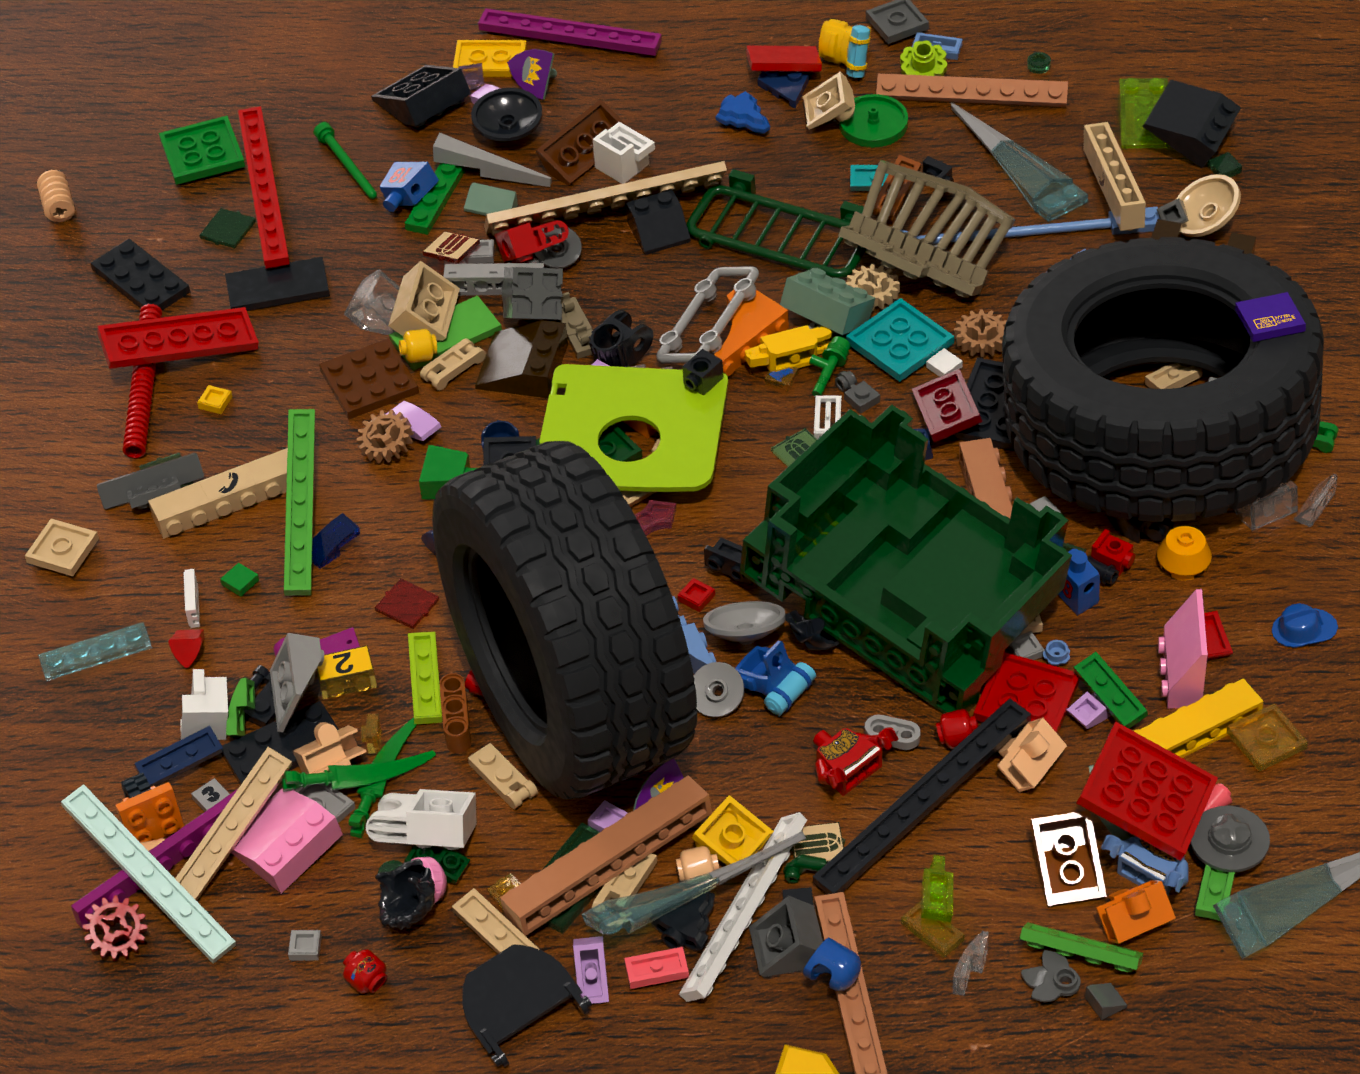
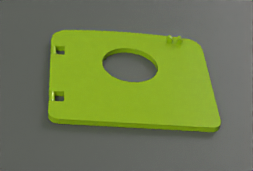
[539,364,728,492]

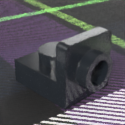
[923,156,954,193]

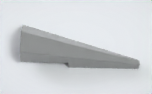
[433,133,552,187]

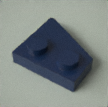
[758,71,810,108]

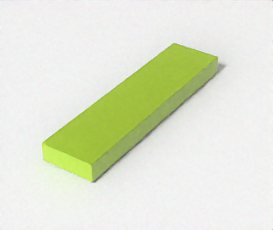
[408,632,442,724]

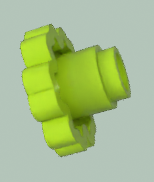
[900,40,947,76]

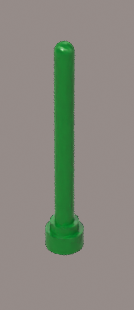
[313,122,377,199]

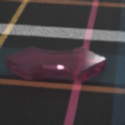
[634,500,676,536]

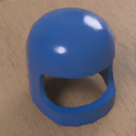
[803,938,861,991]

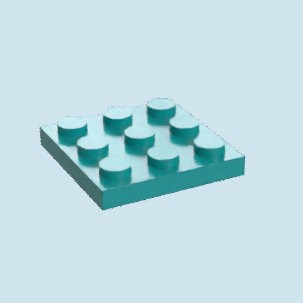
[846,298,954,382]

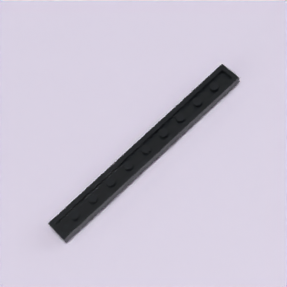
[813,698,1031,894]

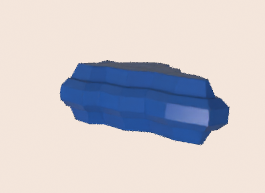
[715,91,770,134]

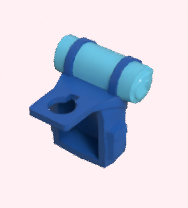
[735,640,816,716]

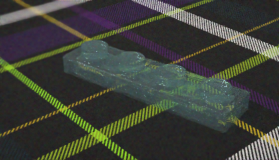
[38,622,152,681]

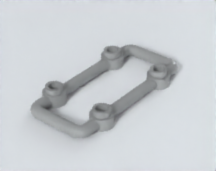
[656,266,759,363]

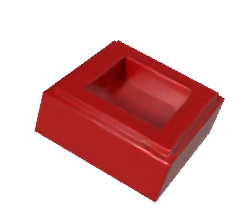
[677,578,715,612]

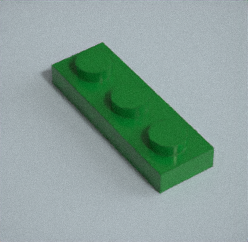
[1073,652,1148,729]

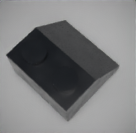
[626,190,691,255]

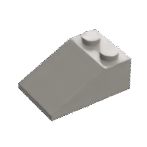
[270,633,324,732]

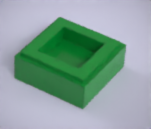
[220,562,259,597]

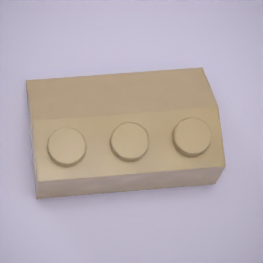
[388,261,460,341]

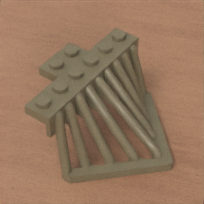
[838,160,1015,298]

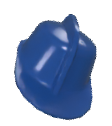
[1272,603,1338,647]

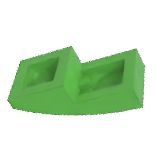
[226,678,255,738]

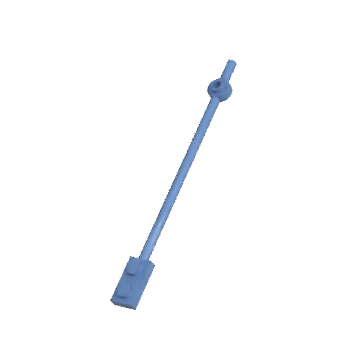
[866,207,1160,251]

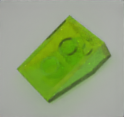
[1118,78,1170,148]

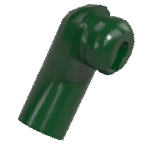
[783,854,826,883]

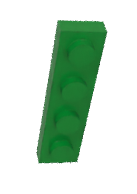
[405,163,465,235]

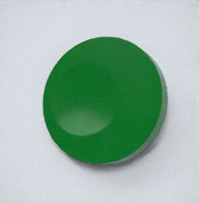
[839,94,908,148]

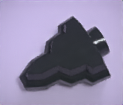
[652,889,715,952]

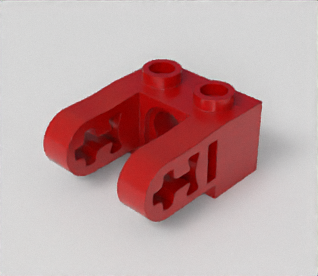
[494,220,569,263]

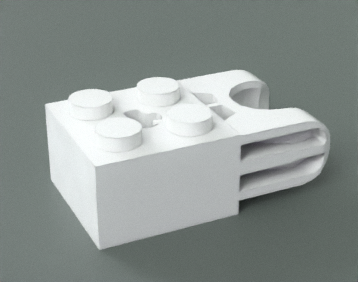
[366,789,476,850]

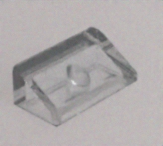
[1294,474,1338,527]

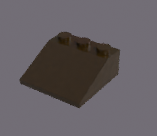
[475,320,568,398]

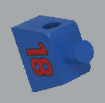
[380,162,439,212]
[1058,548,1100,616]

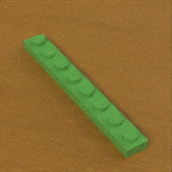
[284,409,315,596]

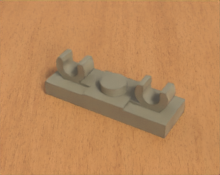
[557,292,593,359]

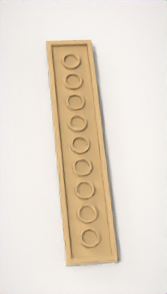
[484,161,727,236]

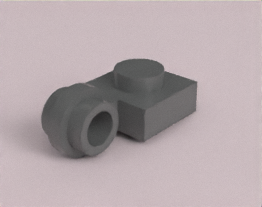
[835,371,880,414]

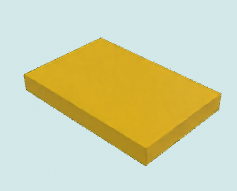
[453,40,527,77]

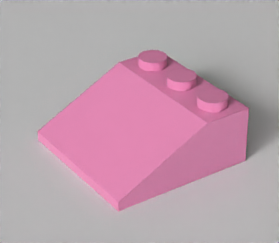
[1158,589,1208,708]
[231,787,343,894]

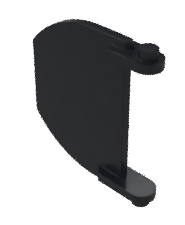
[462,944,592,1067]

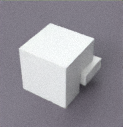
[593,122,655,184]
[180,669,228,740]

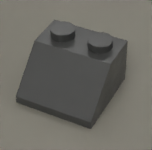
[749,896,823,977]

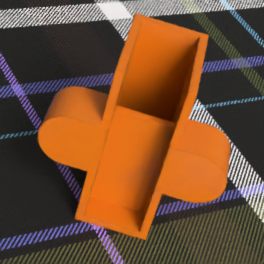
[1096,880,1176,944]

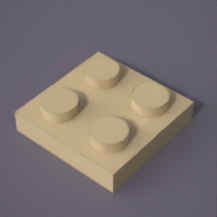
[25,519,99,576]

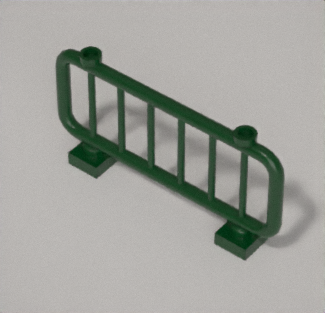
[687,169,866,279]

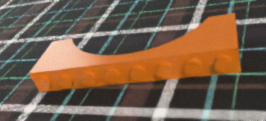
[622,290,789,439]

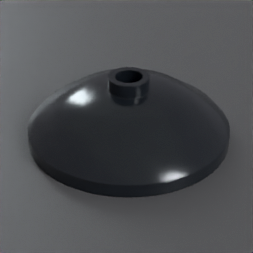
[471,88,543,142]

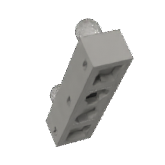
[443,258,544,296]

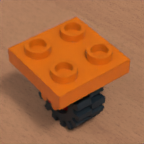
[115,773,184,842]

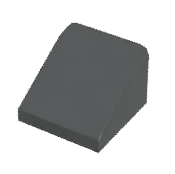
[1156,198,1189,224]
[1085,983,1127,1020]

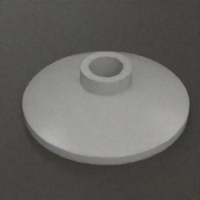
[694,662,744,717]

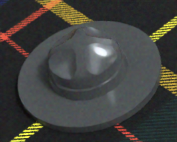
[1190,806,1270,872]

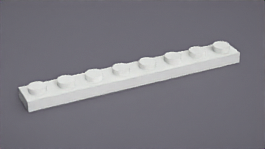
[679,812,807,1002]

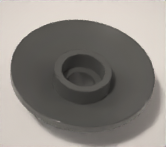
[534,225,582,269]

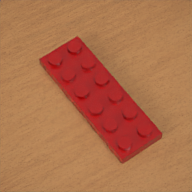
[97,307,259,369]

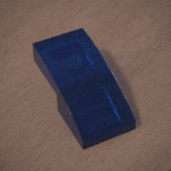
[312,513,360,569]

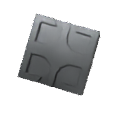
[501,267,563,320]

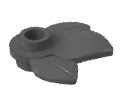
[1021,950,1081,1002]

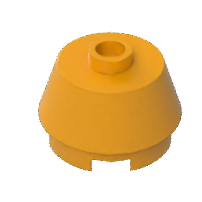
[1157,526,1212,581]

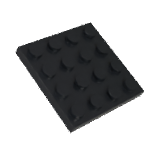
[949,357,1015,452]

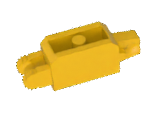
[745,325,832,373]

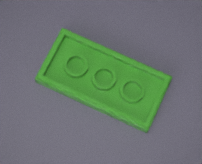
[389,295,502,371]

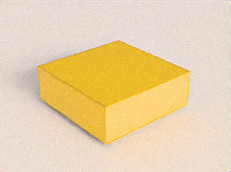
[197,385,232,414]

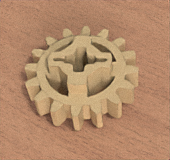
[846,264,900,311]

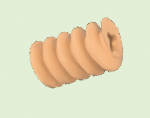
[37,170,75,222]

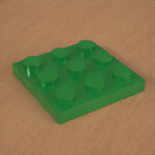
[159,116,245,185]

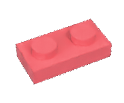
[624,947,689,989]

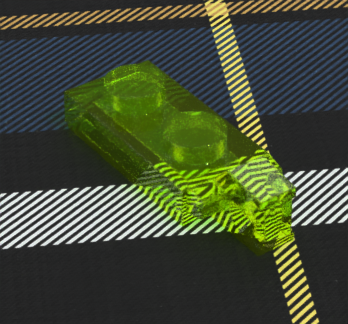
[921,855,953,922]

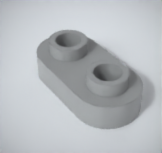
[865,715,921,750]

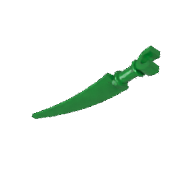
[348,717,417,838]
[281,750,436,792]

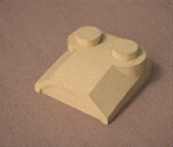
[802,72,855,130]

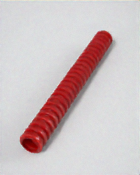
[122,304,162,458]

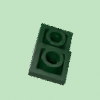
[404,845,470,884]

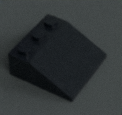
[371,65,471,127]
[1142,80,1241,168]

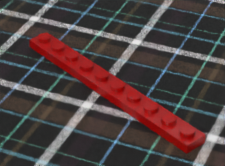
[238,106,290,269]

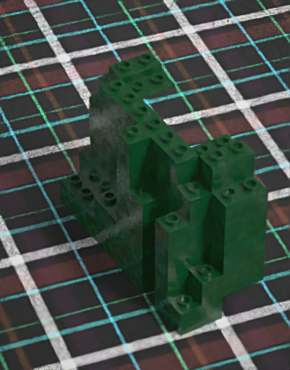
[740,404,1072,714]

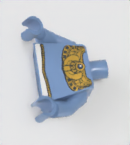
[1101,835,1189,896]

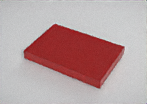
[746,45,822,72]

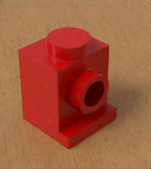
[1091,529,1135,576]

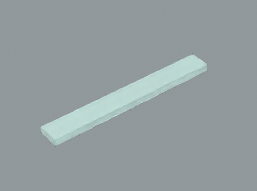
[61,784,236,963]

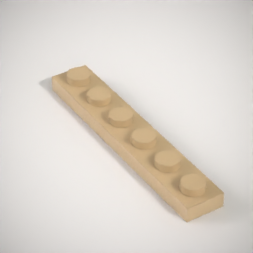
[175,747,292,901]

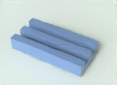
[912,33,963,60]

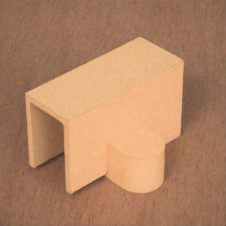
[997,718,1067,792]
[293,722,367,774]

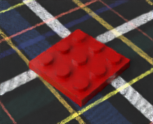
[973,652,1080,734]

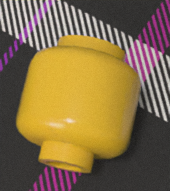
[399,329,437,363]

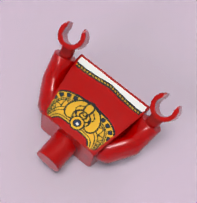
[813,727,899,796]

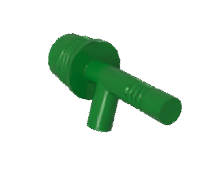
[809,336,851,397]

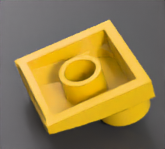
[692,795,774,865]

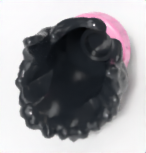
[375,857,447,930]

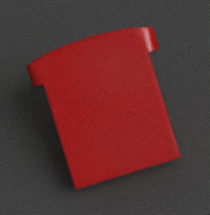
[168,629,205,668]

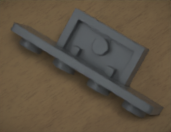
[97,453,204,509]

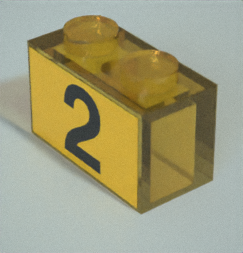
[317,645,377,699]

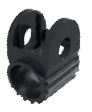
[589,310,653,367]

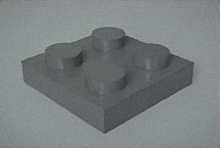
[866,0,929,44]

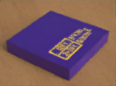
[1235,292,1306,342]

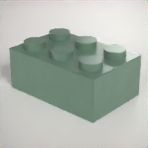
[780,268,875,335]

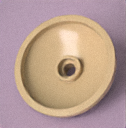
[1176,174,1241,237]

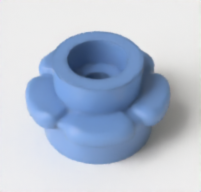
[1043,640,1070,666]

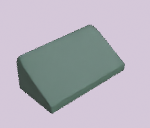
[464,183,518,216]

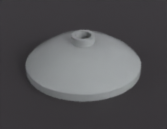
[703,601,786,645]

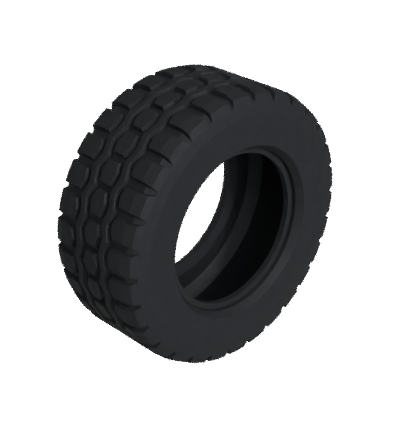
[1002,237,1324,522]
[432,441,697,799]

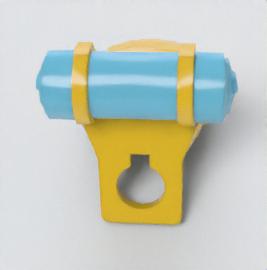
[819,19,871,78]

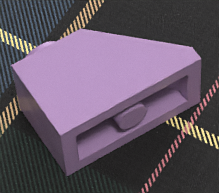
[573,936,609,1004]

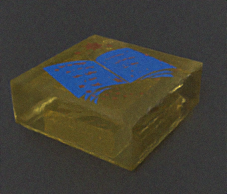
[765,367,799,391]

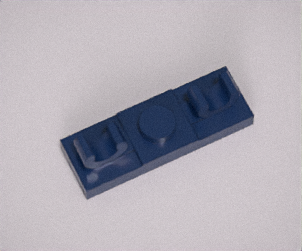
[134,725,223,787]

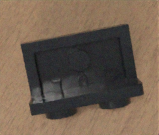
[704,538,753,585]

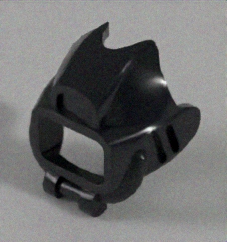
[785,610,841,650]

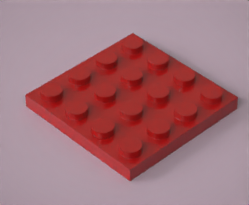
[1076,722,1218,861]

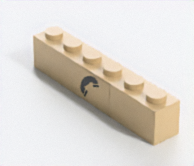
[1083,122,1146,231]
[148,448,288,539]

